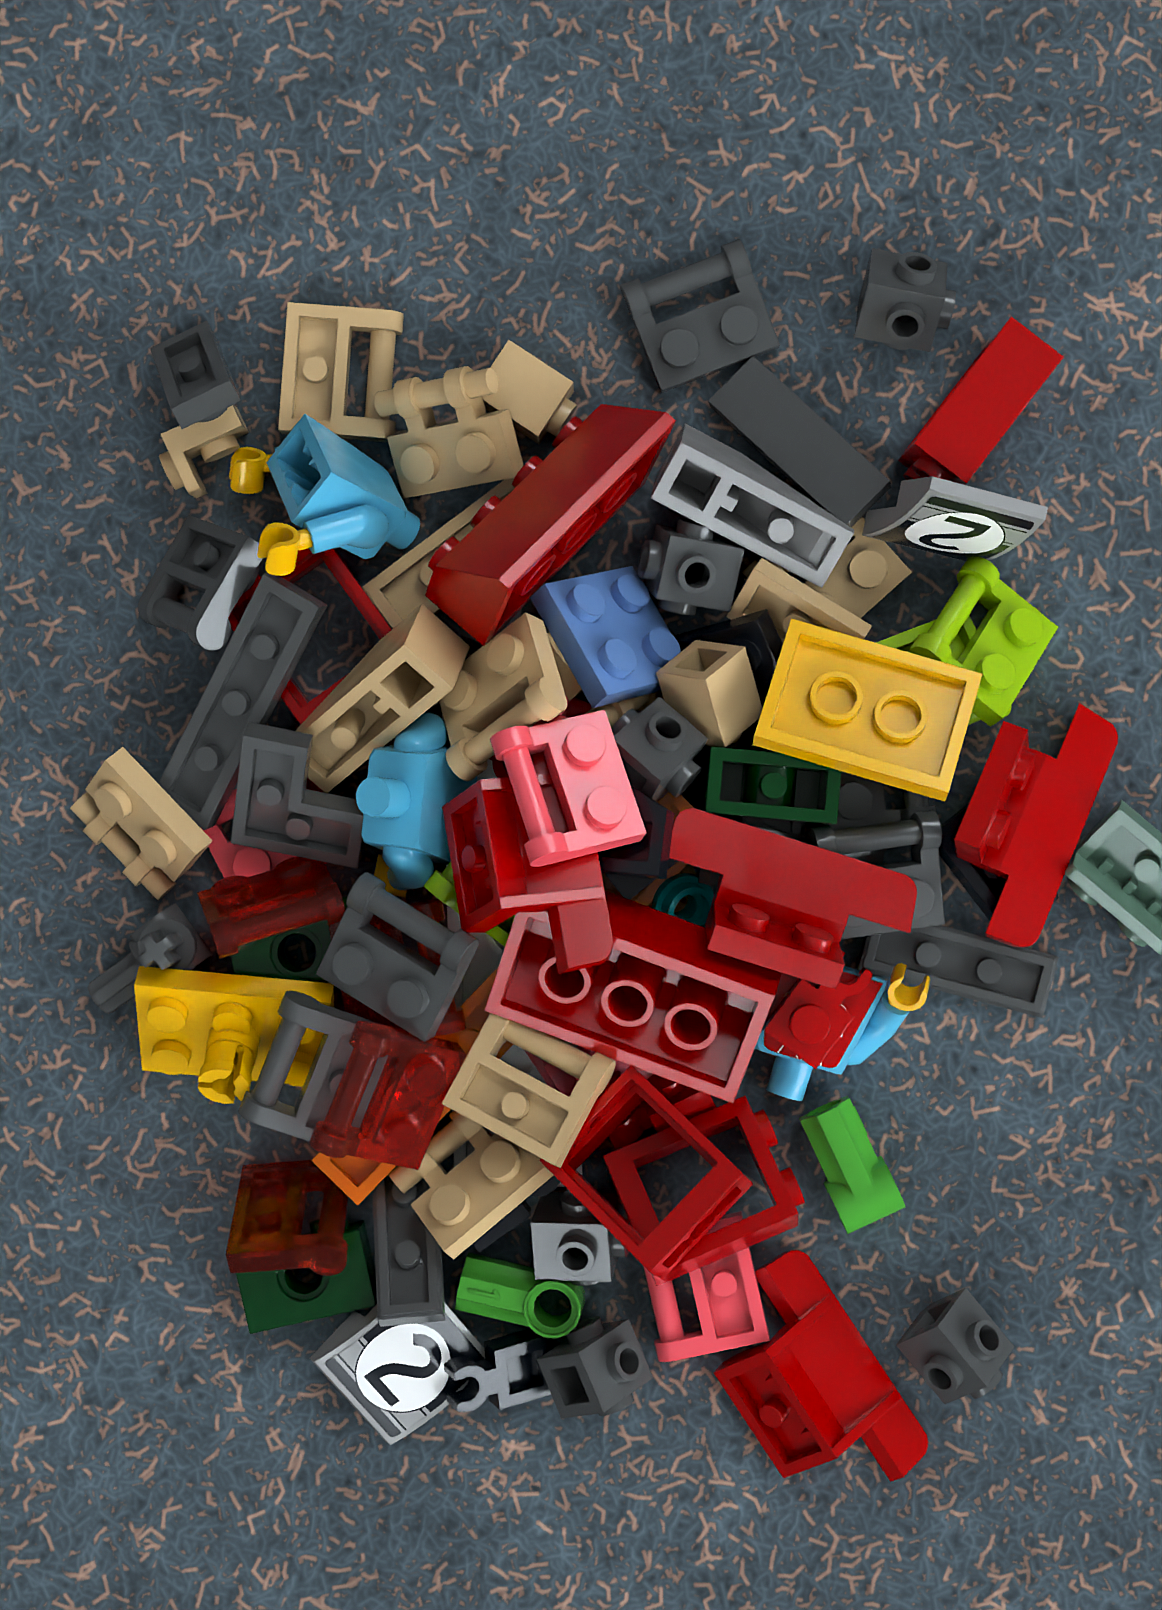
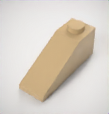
[296,604,470,793]

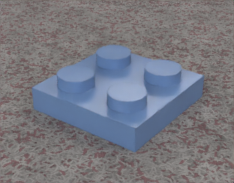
[530,566,681,708]

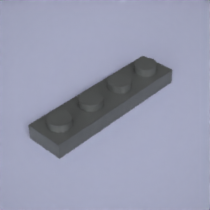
[158,573,328,830]

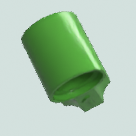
[799,1096,905,1234]
[455,1252,585,1338]

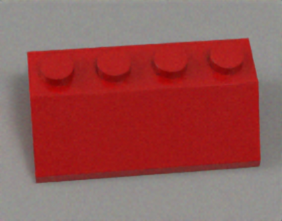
[425,404,676,646]
[484,891,782,1103]

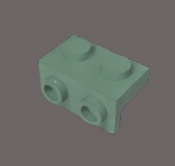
[1065,799,1162,955]

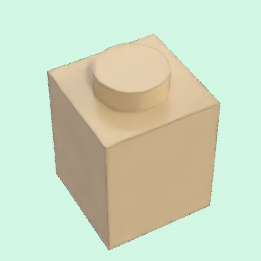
[482,340,577,444]
[656,640,763,747]

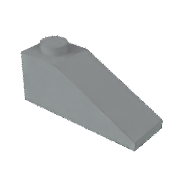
[651,423,854,588]

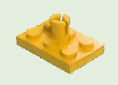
[752,618,983,802]
[134,966,334,1104]

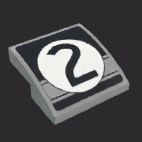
[862,476,1048,561]
[309,1302,485,1445]

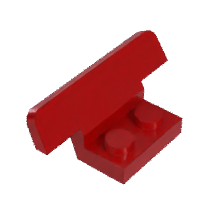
[954,703,1118,947]
[442,715,613,974]
[669,808,917,989]
[713,1250,928,1482]

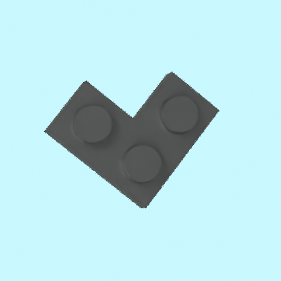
[231,722,364,869]

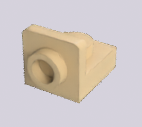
[159,405,249,499]

